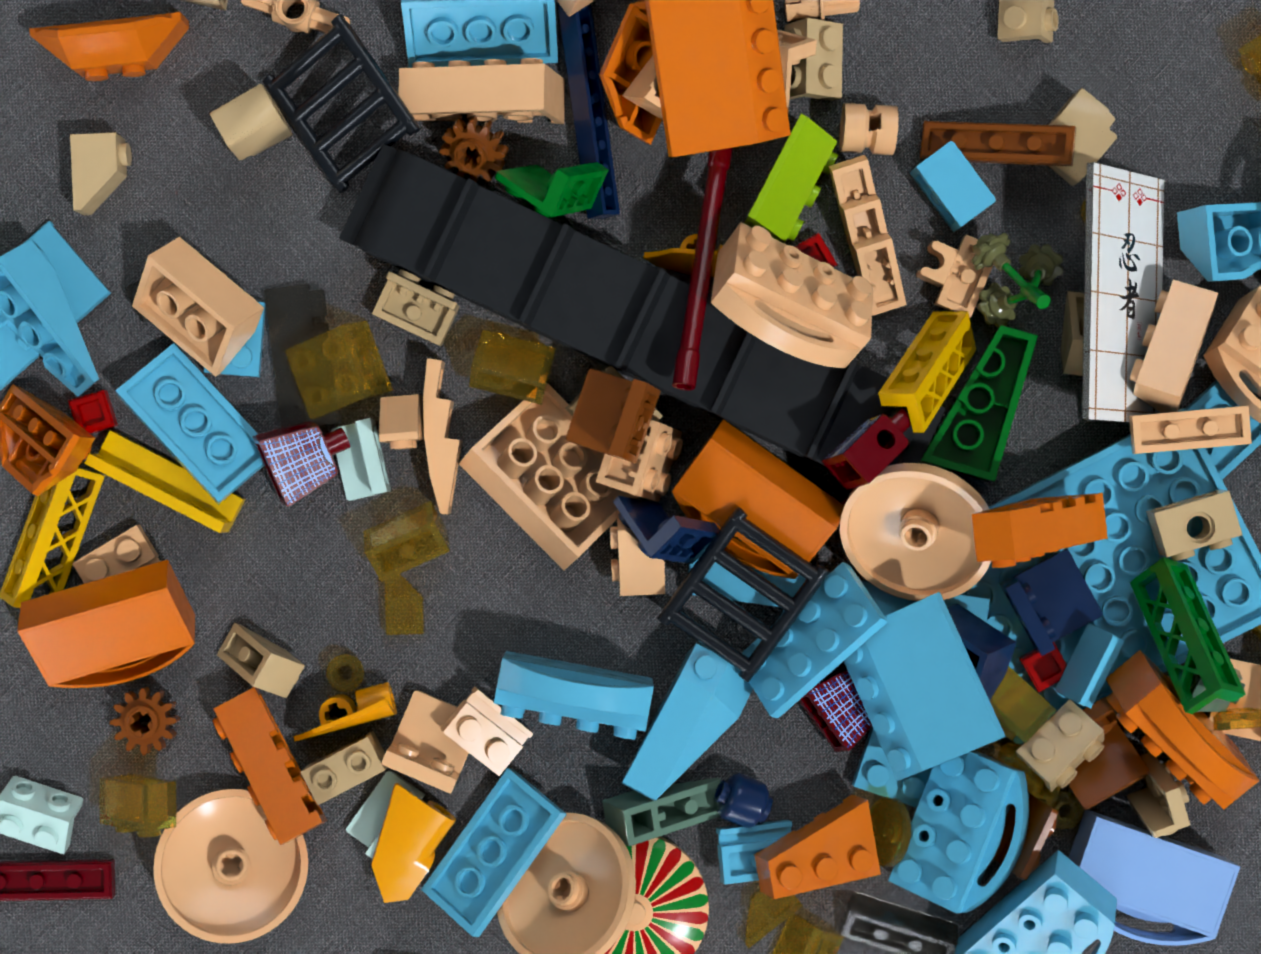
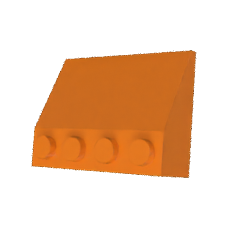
[645,0,791,157]

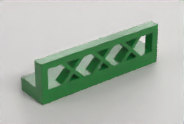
[1130,557,1246,714]

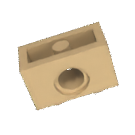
[1146,489,1242,561]
[300,731,388,805]

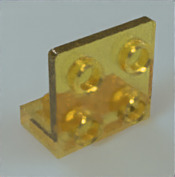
[285,321,393,419]

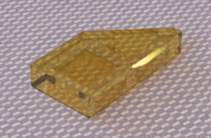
[384,565,425,635]
[1213,707,1261,731]
[744,889,803,948]

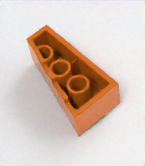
[972,493,1108,568]
[212,687,328,845]

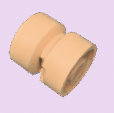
[839,103,899,155]

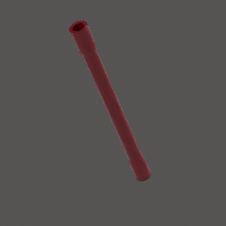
[672,148,733,391]

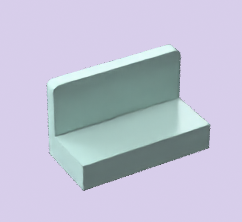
[331,418,391,501]
[346,770,425,858]

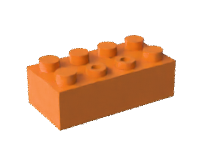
[672,419,845,579]
[17,560,195,688]
[1106,650,1260,810]

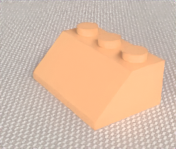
[132,237,264,377]
[1129,279,1218,413]

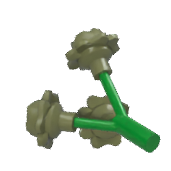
[971,232,1064,328]

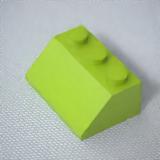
[744,114,838,243]

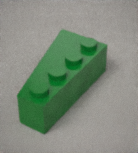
[921,325,1038,483]

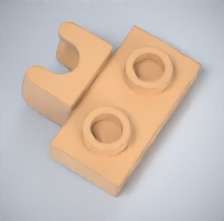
[916,234,993,318]

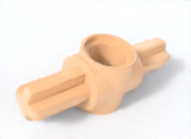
[241,0,350,34]

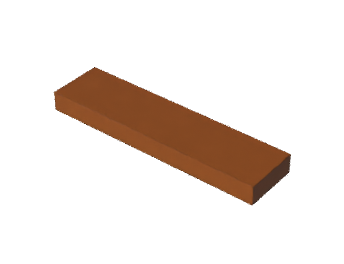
[920,121,1077,166]

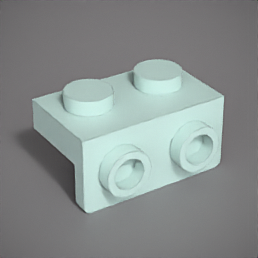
[0,776,83,854]

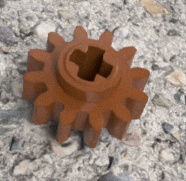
[439,115,509,182]
[110,686,181,755]

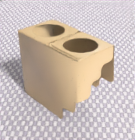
[209,84,293,161]
[1048,88,1117,187]

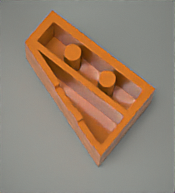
[754,794,881,899]

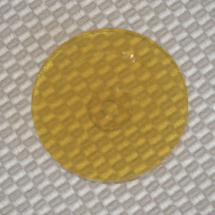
[870,797,911,867]

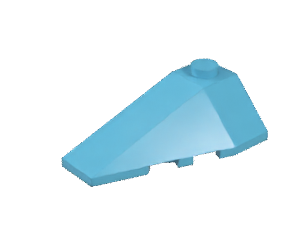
[1177,202,1261,282]
[0,239,99,397]
[622,643,753,801]

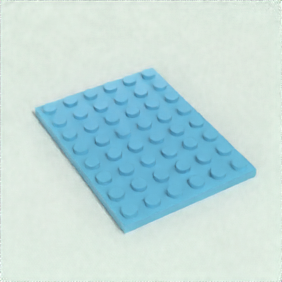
[962,408,1261,746]

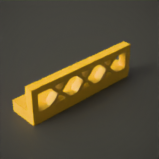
[878,311,976,433]
[84,430,246,533]
[0,467,105,608]

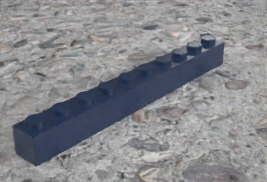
[557,2,620,219]

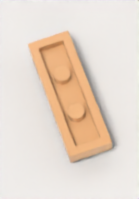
[1129,406,1252,454]

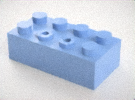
[1069,810,1240,946]

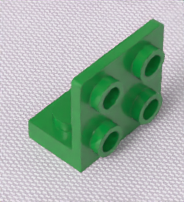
[495,162,609,218]

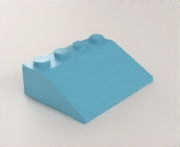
[844,592,1006,781]

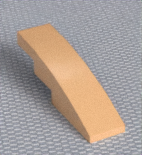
[828,155,907,316]
[423,358,463,515]

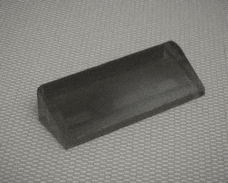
[839,892,958,954]

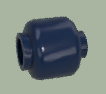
[714,773,773,828]

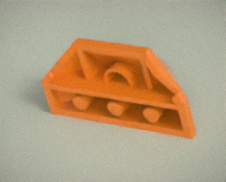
[599,0,662,145]
[29,12,189,81]
[0,384,95,496]

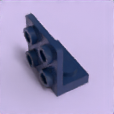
[613,495,719,564]
[1000,550,1103,656]

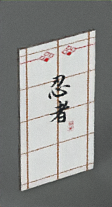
[1082,162,1164,422]

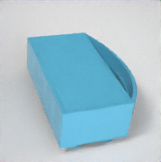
[494,651,654,740]
[888,750,1029,914]
[955,850,1117,954]

